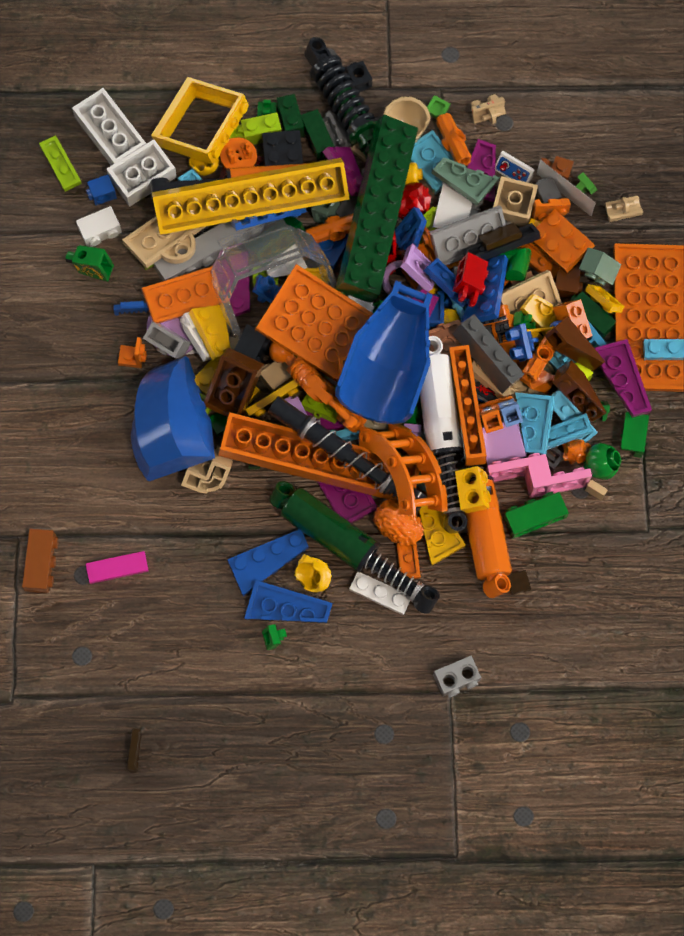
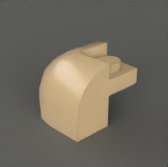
[181,446,233,494]

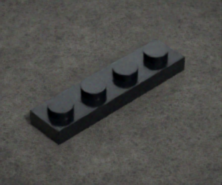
[462,223,541,260]

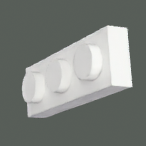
[349,572,410,615]

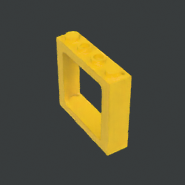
[151,77,249,165]

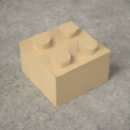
[493,176,538,227]

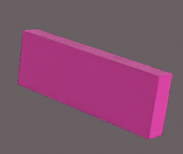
[86,551,149,584]

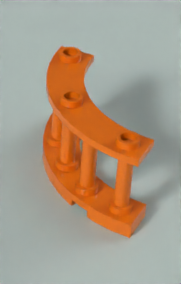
[359,424,448,516]

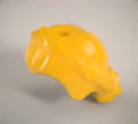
[294,554,332,593]

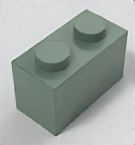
[579,248,621,286]

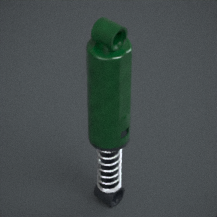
[269,481,440,614]

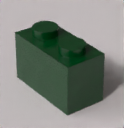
[277,94,304,137]

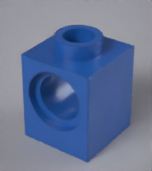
[86,174,117,206]

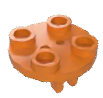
[220,137,257,168]

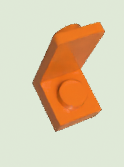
[118,337,147,368]

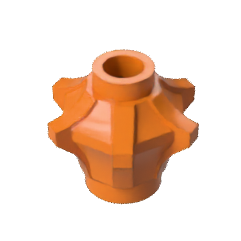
[562,439,591,465]

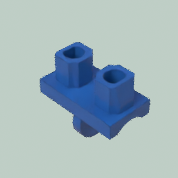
[252,274,282,303]
[505,323,539,362]

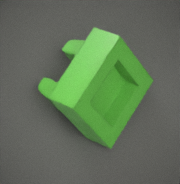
[575,172,597,195]

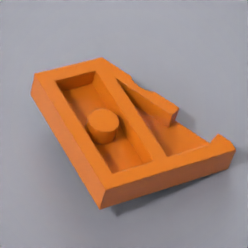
[531,198,571,222]

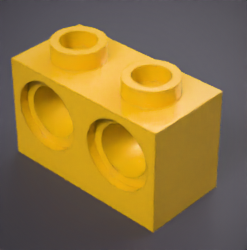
[455,466,491,513]

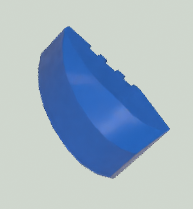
[131,356,215,481]

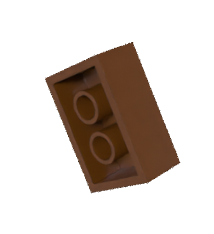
[204,348,264,417]

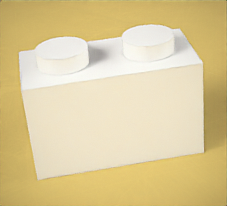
[76,206,122,247]

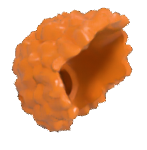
[373,499,424,546]

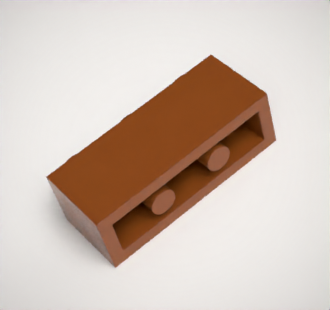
[22,529,59,593]

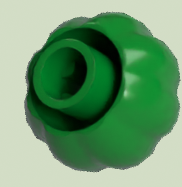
[584,443,621,480]

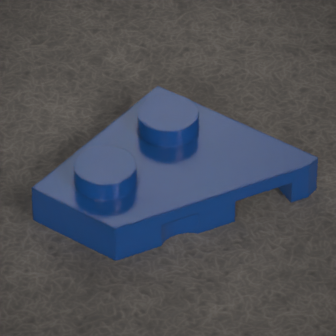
[395,207,427,250]

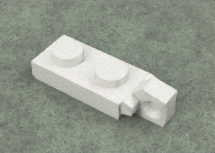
[180,312,211,362]

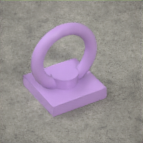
[382,243,435,299]

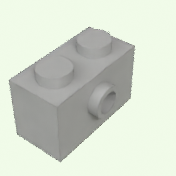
[143,322,191,359]

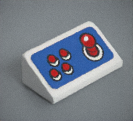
[495,151,534,183]

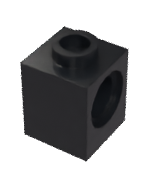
[346,61,372,92]

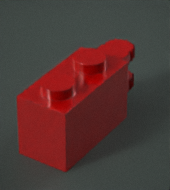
[453,252,489,307]

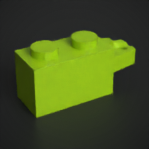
[230,113,281,145]

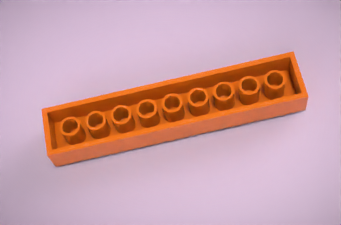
[218,412,420,500]

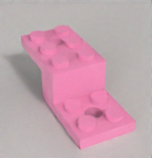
[486,453,592,498]

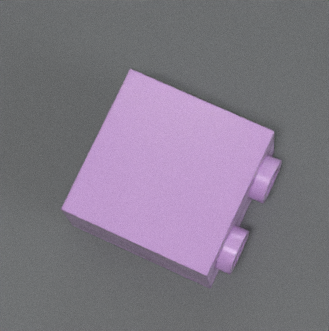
[482,420,527,465]

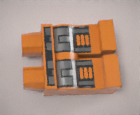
[481,305,516,355]

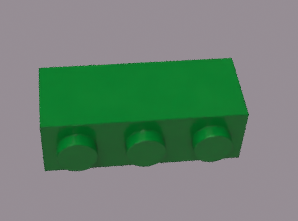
[503,492,569,539]

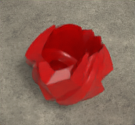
[398,182,432,219]

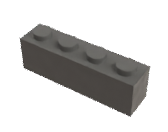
[452,314,524,394]

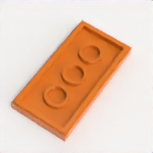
[141,265,227,323]

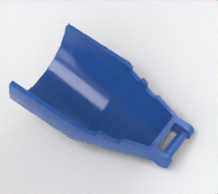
[335,280,433,424]

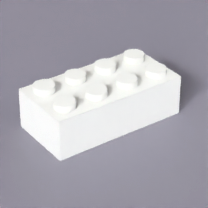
[72,88,146,166]

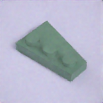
[432,158,500,206]

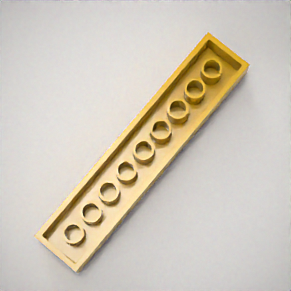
[152,158,350,235]

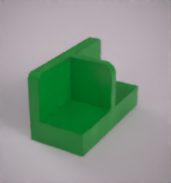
[621,412,649,458]

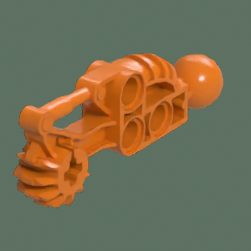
[269,342,367,433]

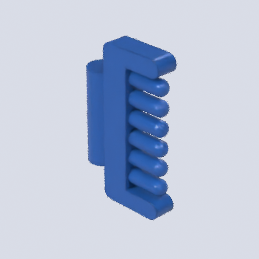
[113,301,150,316]

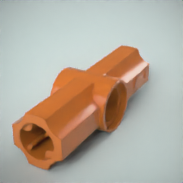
[436,113,472,165]
[306,213,354,246]
[522,330,555,384]

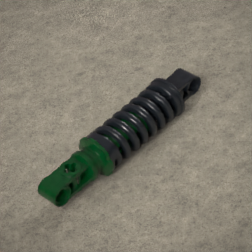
[304,37,377,160]

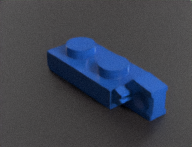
[423,258,469,307]

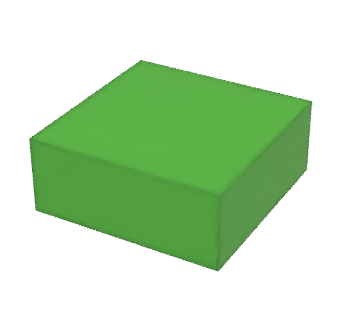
[427,95,451,119]

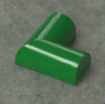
[492,248,532,281]

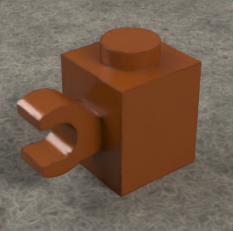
[541,156,574,181]

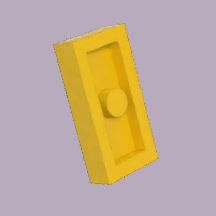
[585,284,625,313]

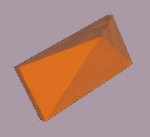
[518,360,555,394]

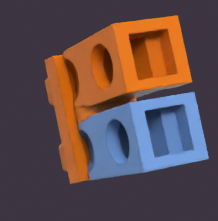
[479,395,523,434]

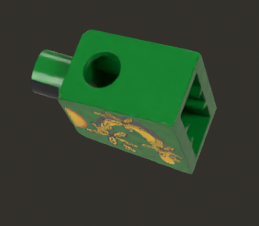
[66,245,114,282]

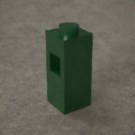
[301,109,335,161]
[569,291,617,339]

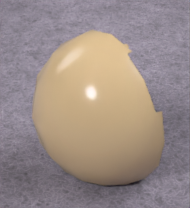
[384,97,431,143]

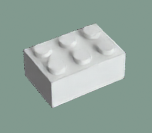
[107,140,177,207]

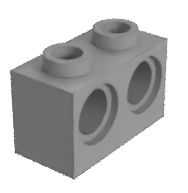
[433,656,481,698]

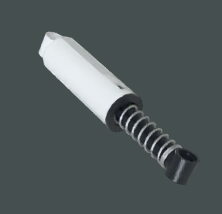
[420,336,467,534]

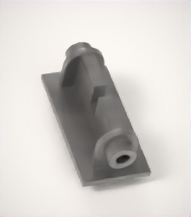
[323,111,351,147]

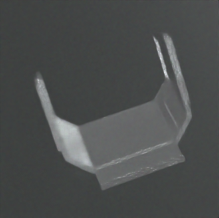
[211,218,337,339]

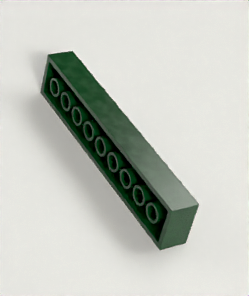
[336,114,418,303]

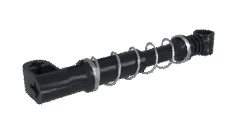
[267,396,427,514]

